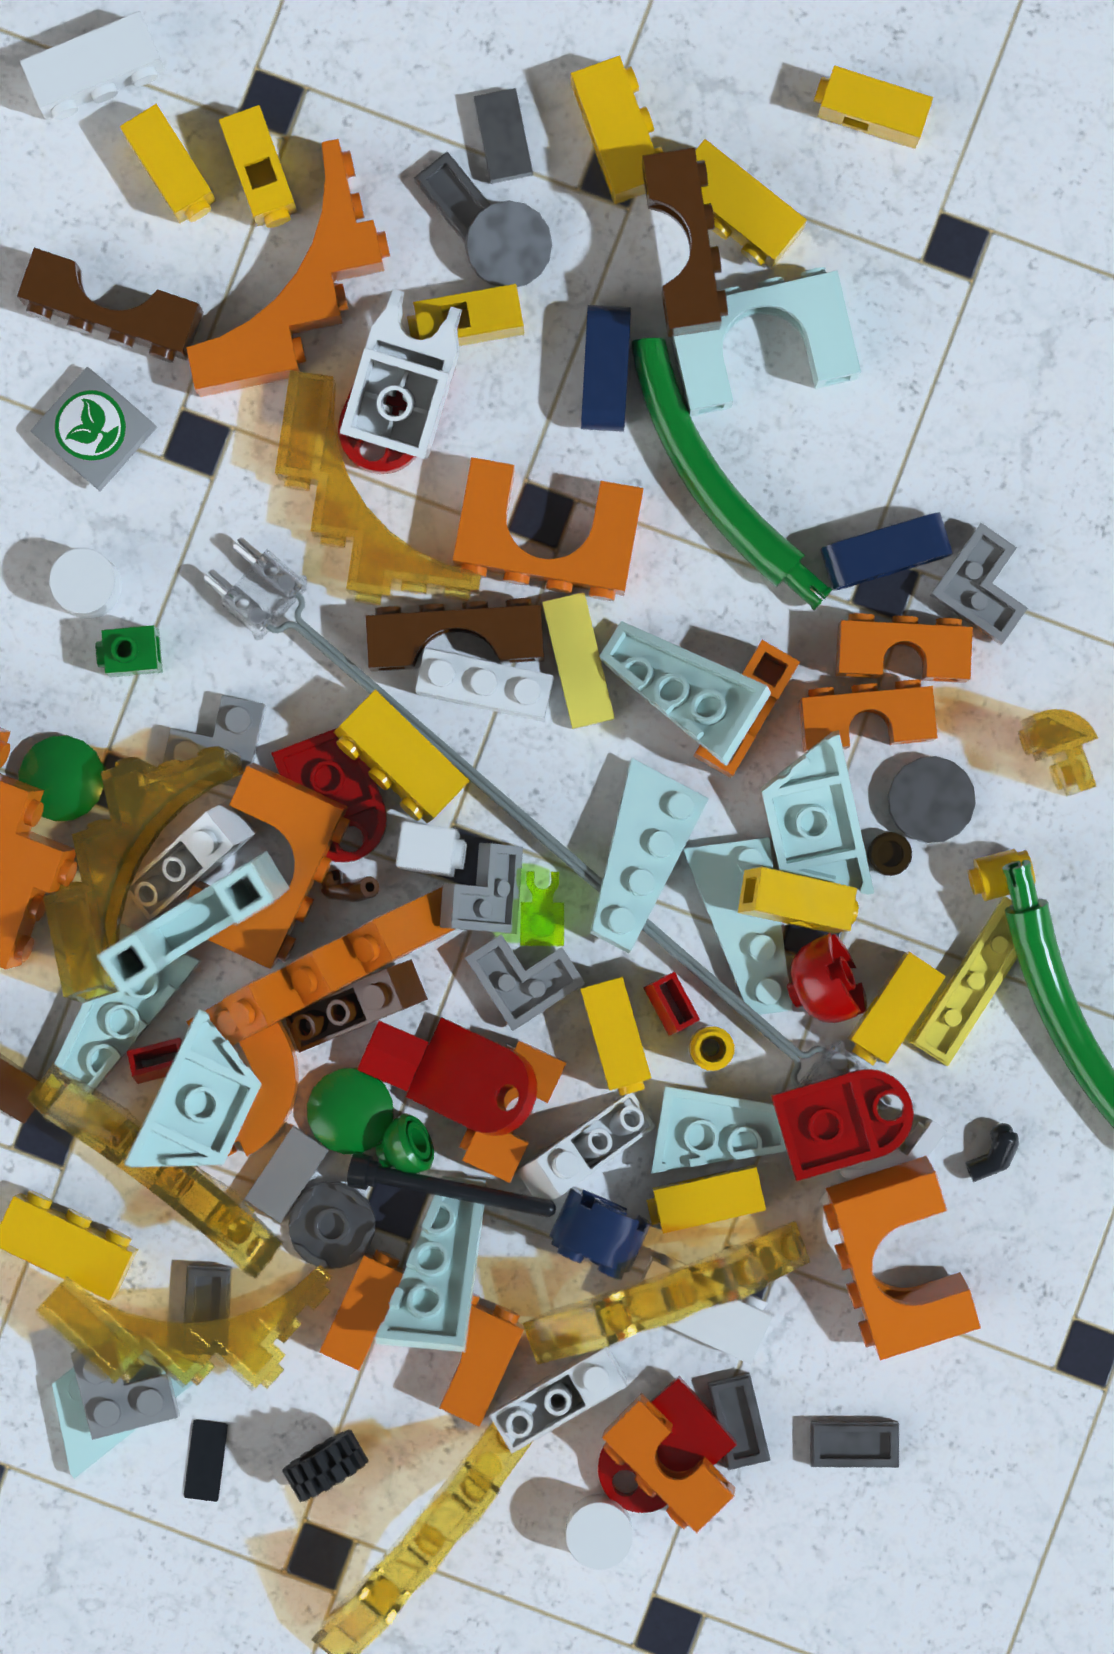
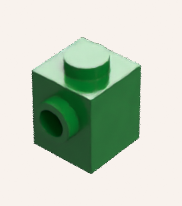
[95,625,163,677]

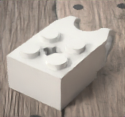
[340,289,462,459]

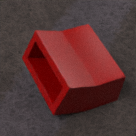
[643,971,700,1036]
[357,1020,429,1092]
[127,1037,182,1084]

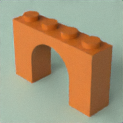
[453,457,644,601]
[186,763,350,969]
[822,1156,981,1361]
[319,1249,525,1427]

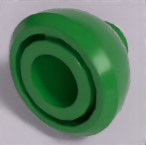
[376,1113,434,1173]

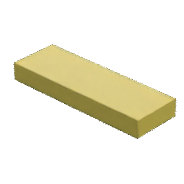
[542,592,615,730]

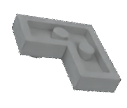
[930,523,1028,645]
[161,695,266,787]
[440,843,523,934]
[465,934,586,1031]
[71,1341,180,1440]

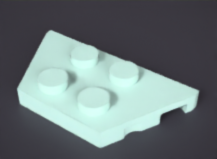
[761,730,874,895]
[123,1009,262,1167]
[52,1328,209,1479]

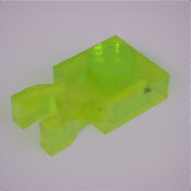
[520,871,564,946]

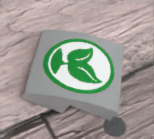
[31,366,157,492]

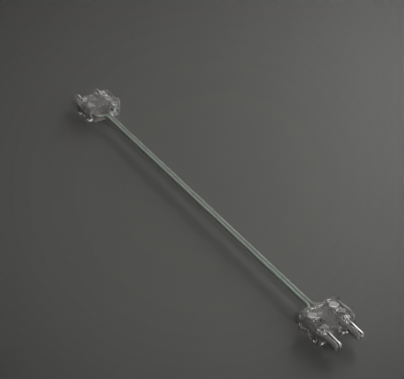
[204,537,892,1111]

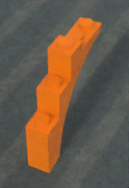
[186,139,390,397]
[0,727,78,969]
[186,887,455,1046]

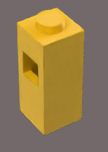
[813,65,933,149]
[119,104,216,223]
[218,105,298,228]
[407,284,524,346]
[738,867,859,933]
[847,952,946,1066]
[580,977,652,1096]
[646,1165,766,1234]

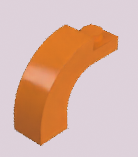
[227,1021,299,1157]

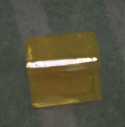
[1018,709,1098,797]

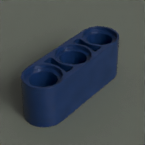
[581,305,631,432]
[820,512,953,591]

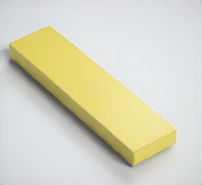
[910,896,1017,1066]

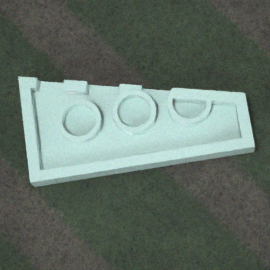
[599,621,771,766]
[590,758,709,953]
[683,837,793,1015]
[45,924,201,1101]
[375,1176,487,1352]

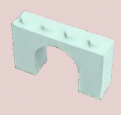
[671,267,861,417]
[98,851,290,994]

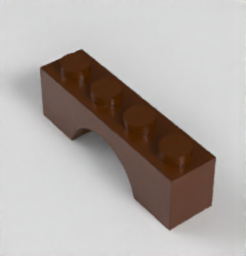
[641,148,728,337]
[17,247,203,363]
[365,598,544,672]

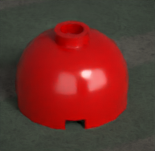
[787,933,867,1023]

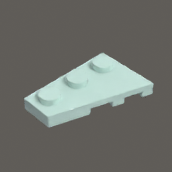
[651,1086,787,1174]

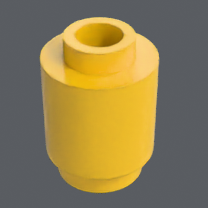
[967,849,1036,901]
[689,1026,735,1071]

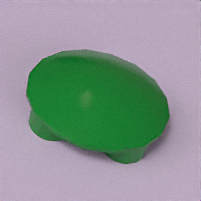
[18,735,106,821]
[307,1067,394,1155]

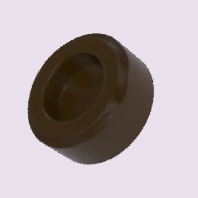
[867,832,912,876]

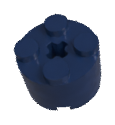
[549,1187,652,1280]

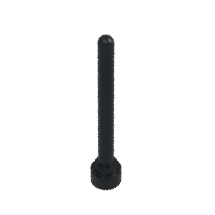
[347,1152,556,1217]

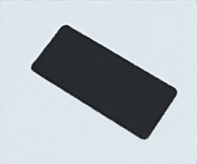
[184,1419,228,1502]

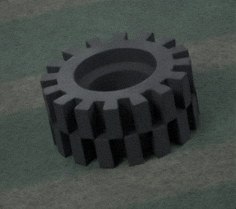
[282,1429,369,1502]

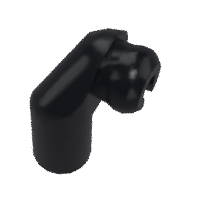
[965,1123,1019,1183]

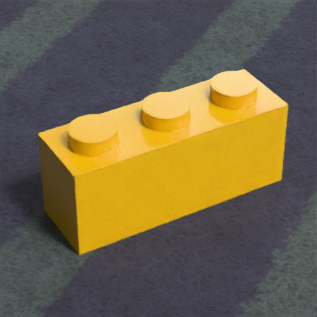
[571,55,663,204]
[695,139,807,269]
[333,689,470,823]
[0,1190,138,1301]

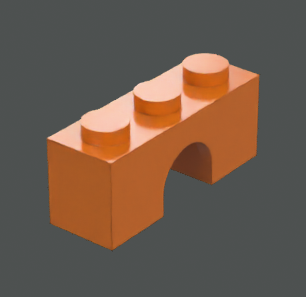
[835,613,973,683]
[693,640,800,778]
[798,679,938,753]
[459,1040,567,1183]
[602,1393,735,1534]

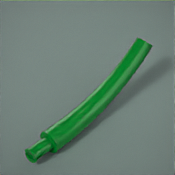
[631,338,833,610]
[1002,860,1114,1128]

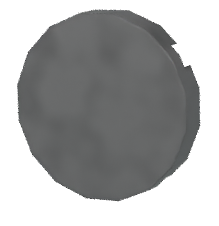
[465,200,552,287]
[887,756,976,843]
[289,1182,375,1269]

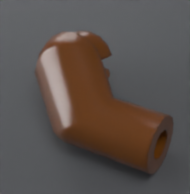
[321,869,379,902]

